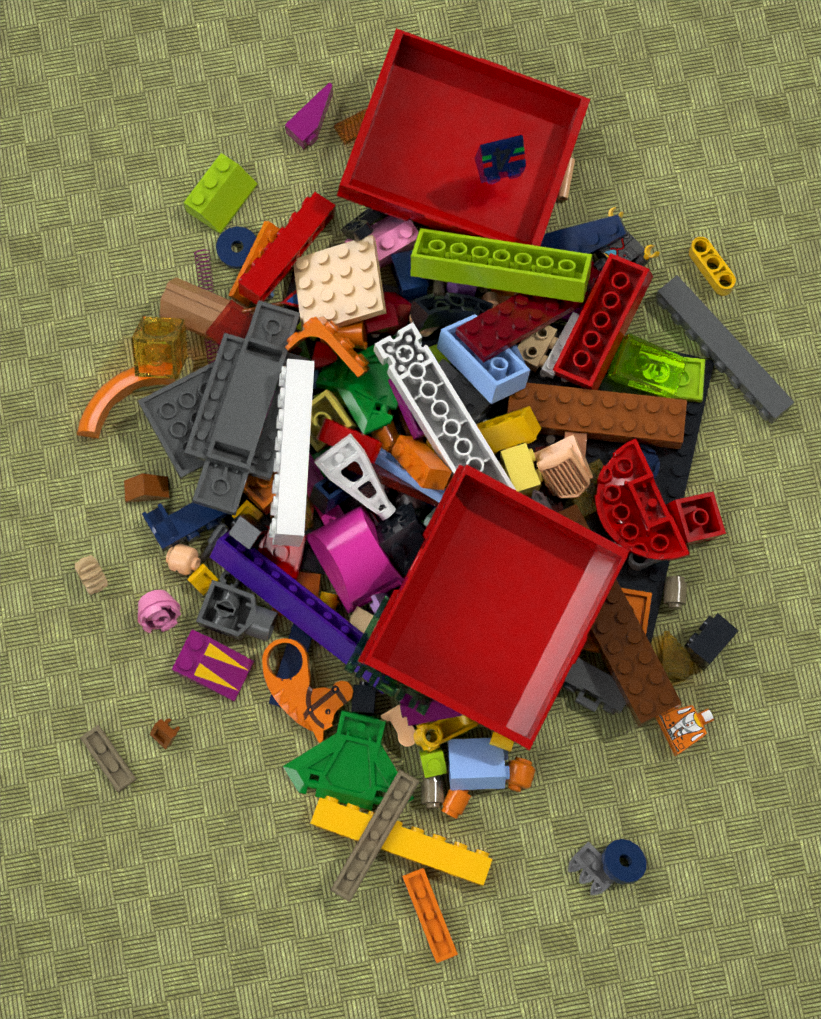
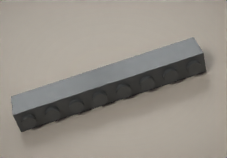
[656,275,794,424]

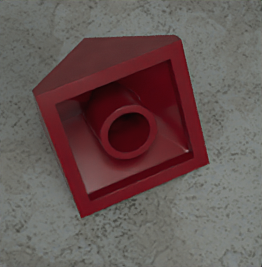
[363,292,412,334]

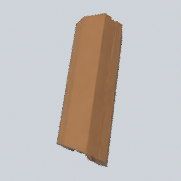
[160,277,255,344]

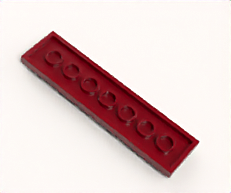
[455,261,601,362]

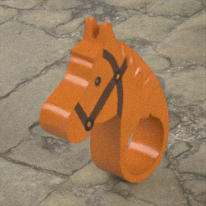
[262,638,353,743]

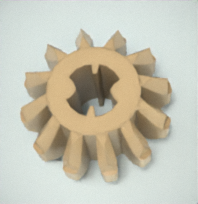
[74,555,108,595]

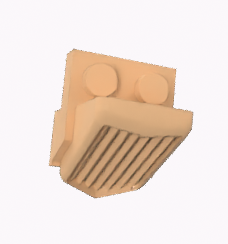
[534,435,593,498]

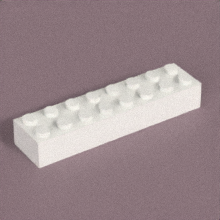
[269,359,314,547]

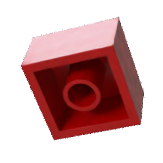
[666,491,726,546]

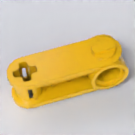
[413,715,479,752]

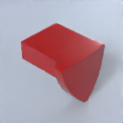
[312,341,337,373]

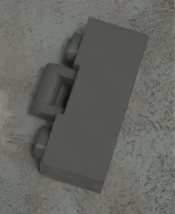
[562,658,626,715]

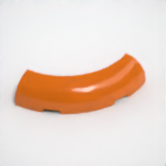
[77,362,178,438]

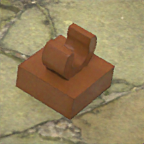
[149,718,180,750]

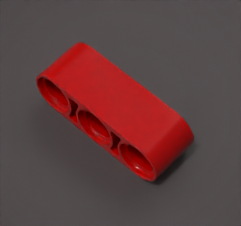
[316,418,383,464]

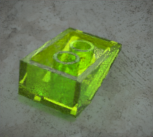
[607,333,688,398]

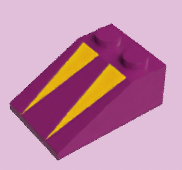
[172,629,254,702]

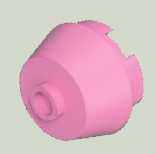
[138,590,181,633]

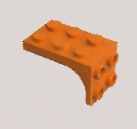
[285,316,370,377]

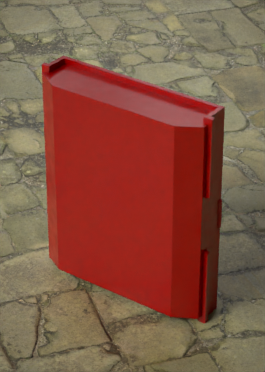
[337,28,591,246]
[358,464,629,751]

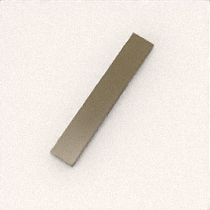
[330,770,420,902]

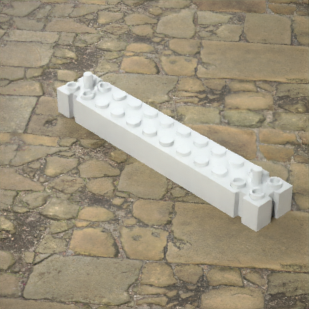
[374,322,516,490]

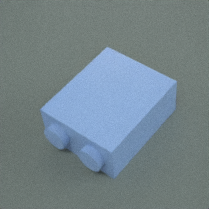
[448,738,510,790]

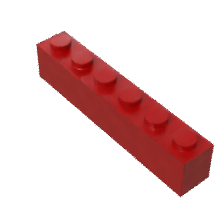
[238,192,336,305]

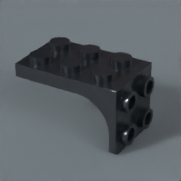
[376,503,426,577]

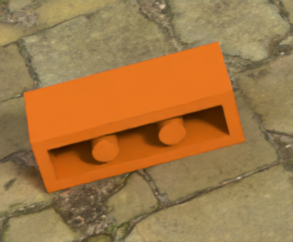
[391,435,452,491]

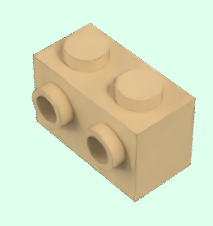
[518,325,558,373]

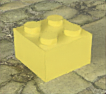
[310,390,357,452]
[499,443,543,498]

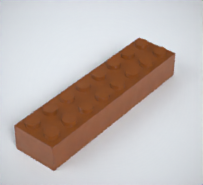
[507,383,687,449]

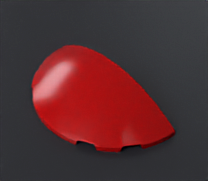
[595,438,690,560]

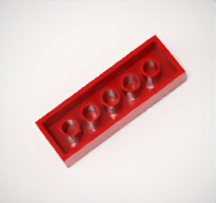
[553,253,653,390]

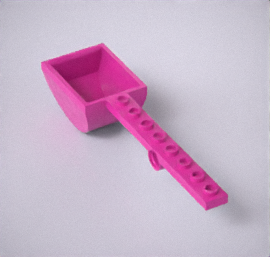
[265,391,405,614]

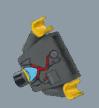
[593,207,660,272]

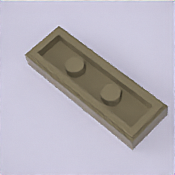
[80,724,137,793]

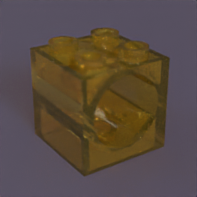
[131,316,188,379]

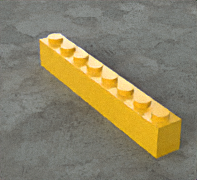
[310,795,492,886]

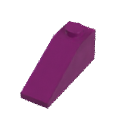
[285,82,333,149]

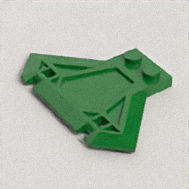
[316,335,398,435]
[283,710,414,811]

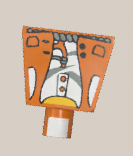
[656,705,714,756]

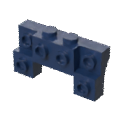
[142,503,240,552]

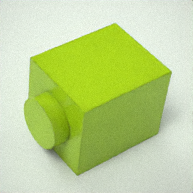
[419,745,447,778]

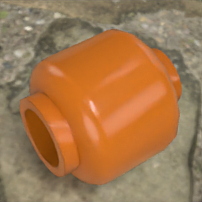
[505,757,536,792]

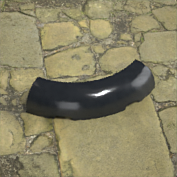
[410,293,493,332]

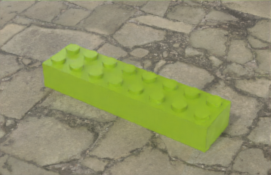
[411,228,592,303]

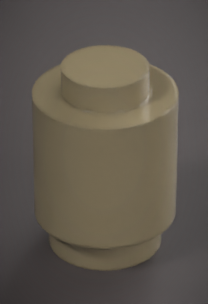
[664,576,687,609]
[421,775,444,809]

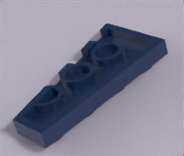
[540,214,629,254]

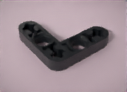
[341,208,384,241]

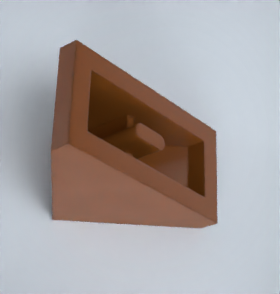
[124,473,170,503]

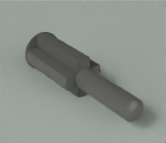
[199,522,231,563]

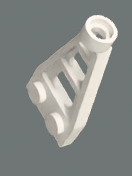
[315,433,396,520]

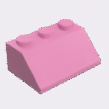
[344,215,419,269]

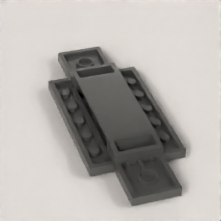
[184,300,309,515]

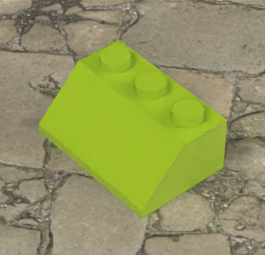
[183,153,258,234]

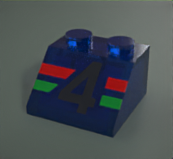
[474,135,526,184]

